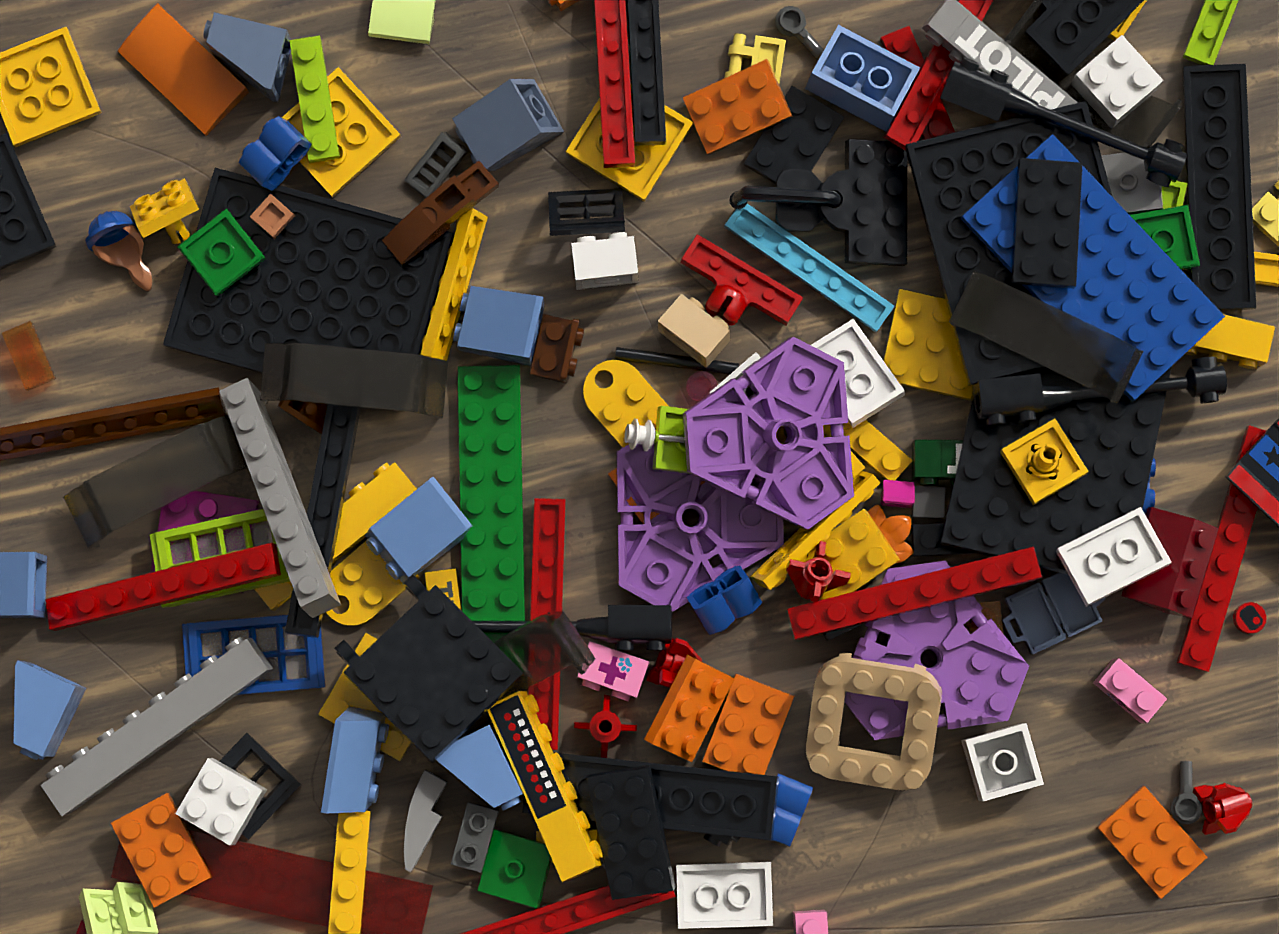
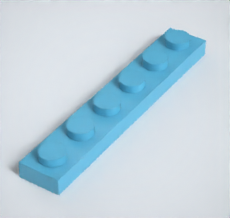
[724,204,894,332]

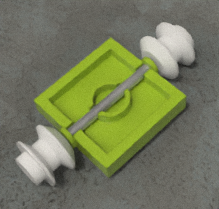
[624,406,691,474]

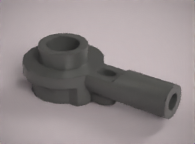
[775,6,824,59]
[1170,761,1202,825]

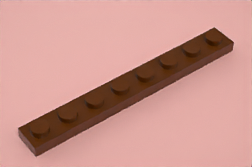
[0,387,226,461]

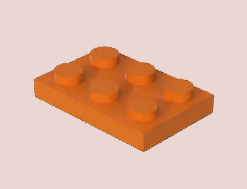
[683,59,792,154]
[644,655,735,762]
[702,674,794,775]
[1096,786,1208,899]
[111,793,212,908]

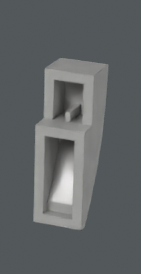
[404,770,448,872]

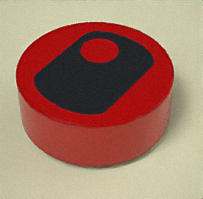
[1233,602,1267,634]

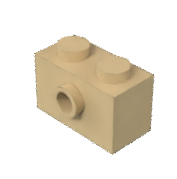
[658,294,730,368]

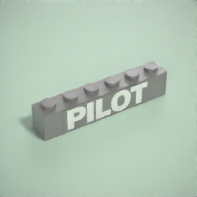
[921,0,1092,117]

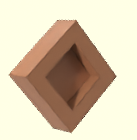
[250,194,295,239]

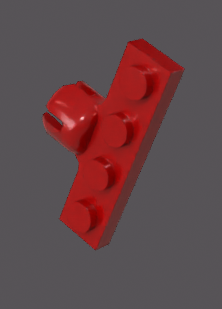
[680,234,803,326]

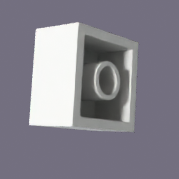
[1071,35,1164,129]
[571,232,638,290]
[961,723,1044,801]
[175,758,267,846]

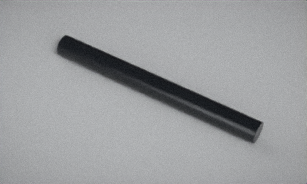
[615,347,739,375]

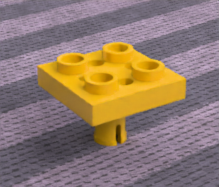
[130,178,199,244]
[1000,419,1089,505]

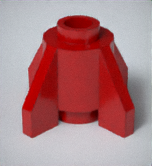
[786,541,851,602]
[647,638,702,688]
[574,695,637,758]
[1193,783,1252,835]

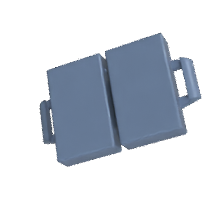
[1002,572,1106,654]

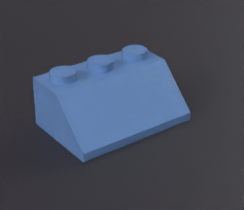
[805,25,920,131]
[321,706,389,814]

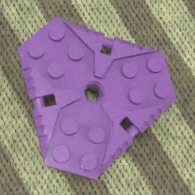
[683,337,854,529]
[616,429,784,612]
[844,561,1029,740]

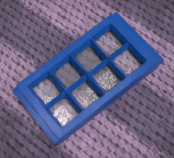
[182,615,326,695]

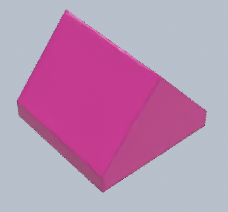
[880,480,915,508]

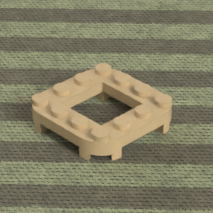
[806,653,942,790]

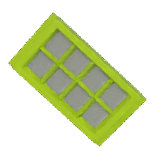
[150,509,290,608]

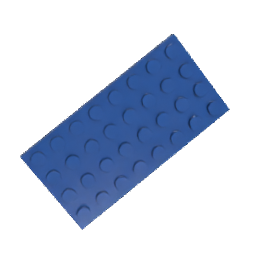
[961,134,1225,402]

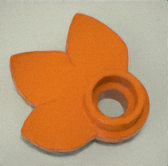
[867,505,914,563]

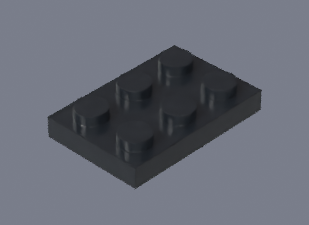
[744,86,844,184]

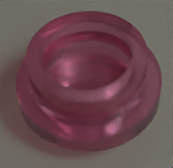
[686,371,717,402]

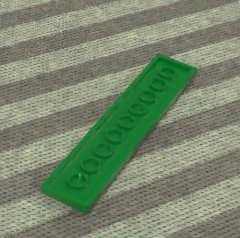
[458,365,526,677]

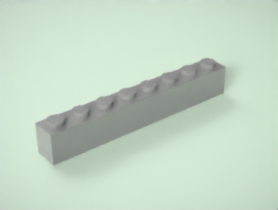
[219,378,341,618]
[40,637,273,816]

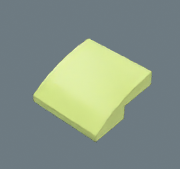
[368,0,436,44]
[79,882,158,934]

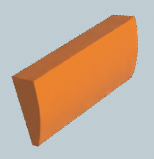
[117,3,249,136]

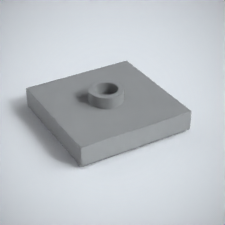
[1101,153,1163,215]

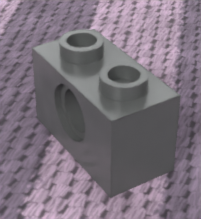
[451,802,499,873]

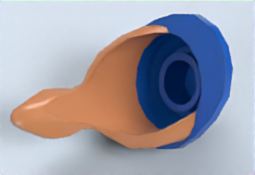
[85,211,152,291]

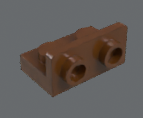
[530,314,584,383]

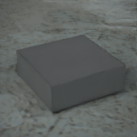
[912,485,946,519]

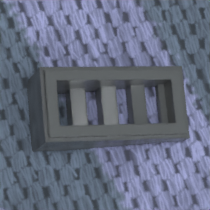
[404,132,469,198]

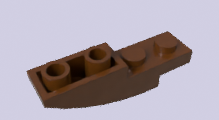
[382,161,499,265]

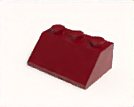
[1121,507,1219,618]

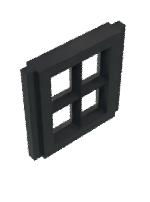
[548,188,625,236]
[219,733,302,840]

